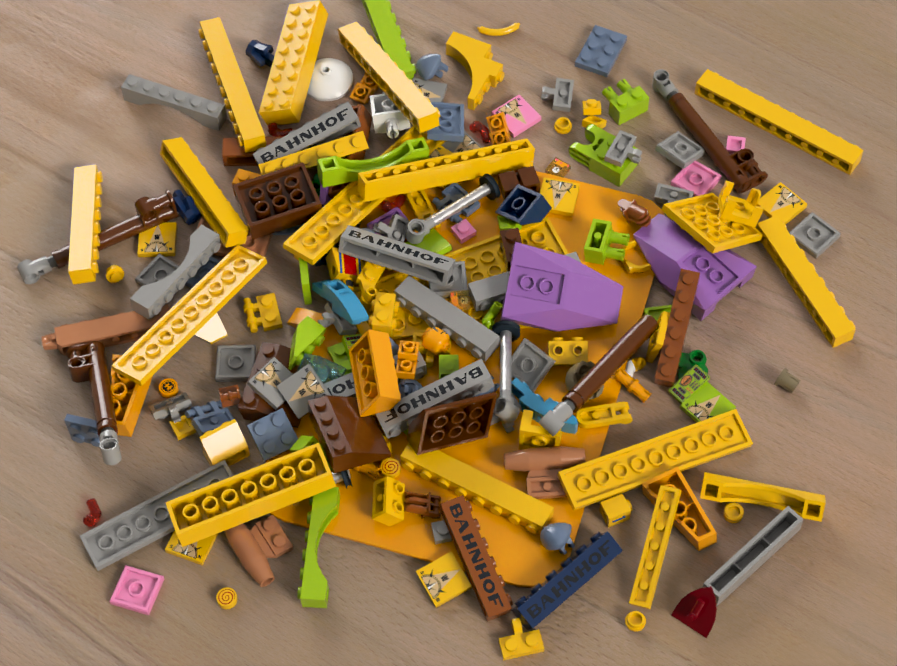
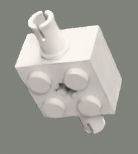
[370,92,411,139]

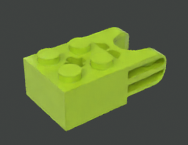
[568,124,638,187]

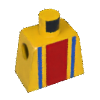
[326,247,365,291]

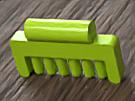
[497,215,522,231]

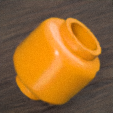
[421,326,451,355]

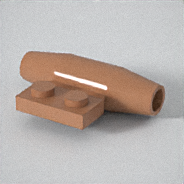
[504,446,586,499]
[224,515,293,587]

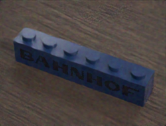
[511,531,623,630]

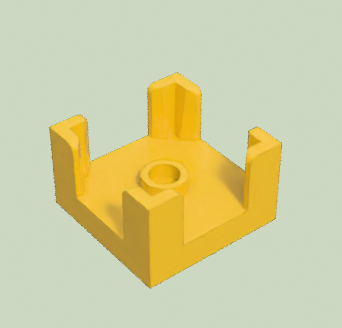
[718,181,764,228]
[519,409,562,450]

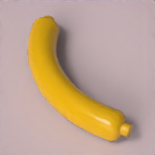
[477,23,520,36]

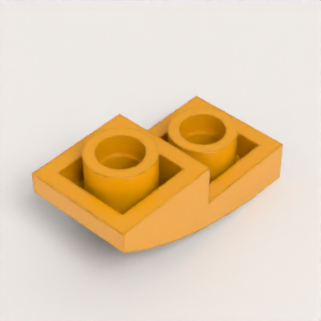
[350,72,379,105]
[486,112,511,145]
[287,308,324,328]
[396,340,420,380]

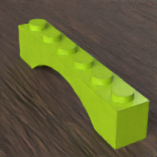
[317,137,429,188]
[297,487,340,608]

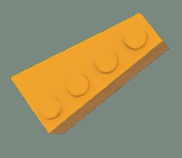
[111,354,153,437]
[642,466,717,551]

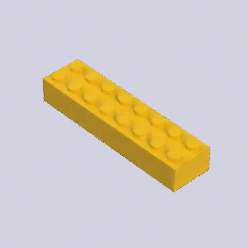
[259,0,328,126]
[165,443,336,547]

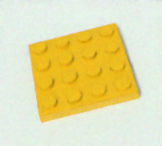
[661,193,764,253]

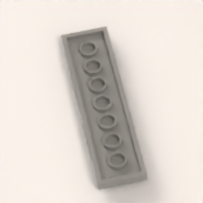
[80,460,234,571]

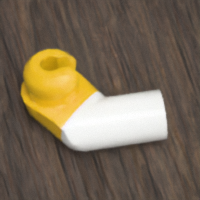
[625,357,646,377]

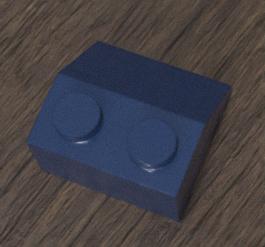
[495,184,552,225]

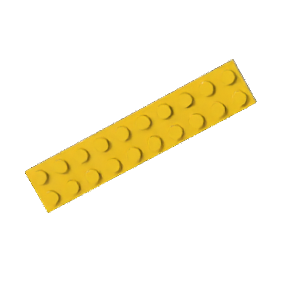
[112,245,267,386]
[557,409,753,511]

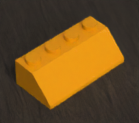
[349,329,401,417]

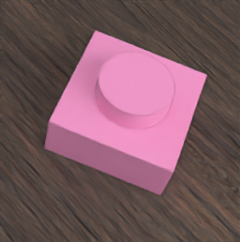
[726,136,746,154]
[450,219,476,244]

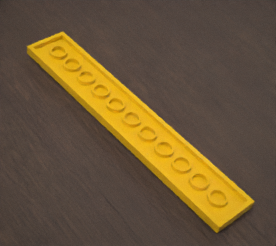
[283,126,446,265]

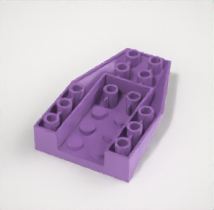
[633,213,757,321]
[500,242,623,332]

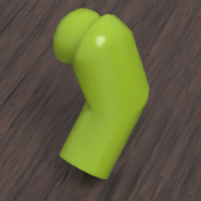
[482,301,503,329]

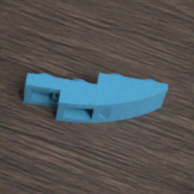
[312,279,369,325]
[511,378,578,434]

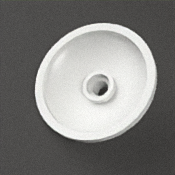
[307,58,354,101]

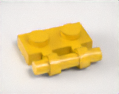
[243,293,283,333]

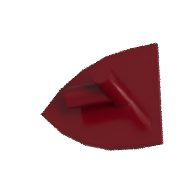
[671,586,717,638]

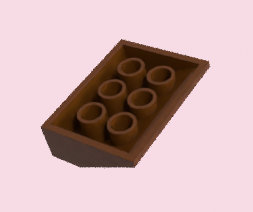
[233,162,322,240]
[238,342,322,428]
[407,392,497,455]
[308,395,392,473]

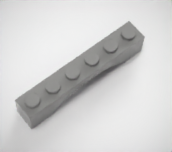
[121,74,227,131]
[130,224,221,320]

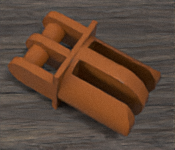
[618,199,651,227]
[219,384,241,408]
[404,491,441,519]

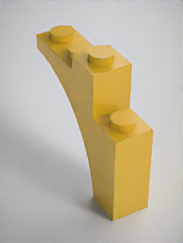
[446,31,505,111]

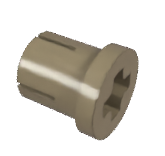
[774,368,800,393]

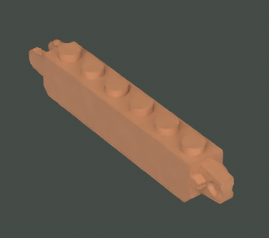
[42,304,172,356]

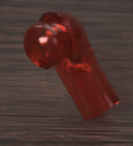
[469,121,491,144]
[268,122,292,137]
[381,194,406,213]
[83,498,102,527]

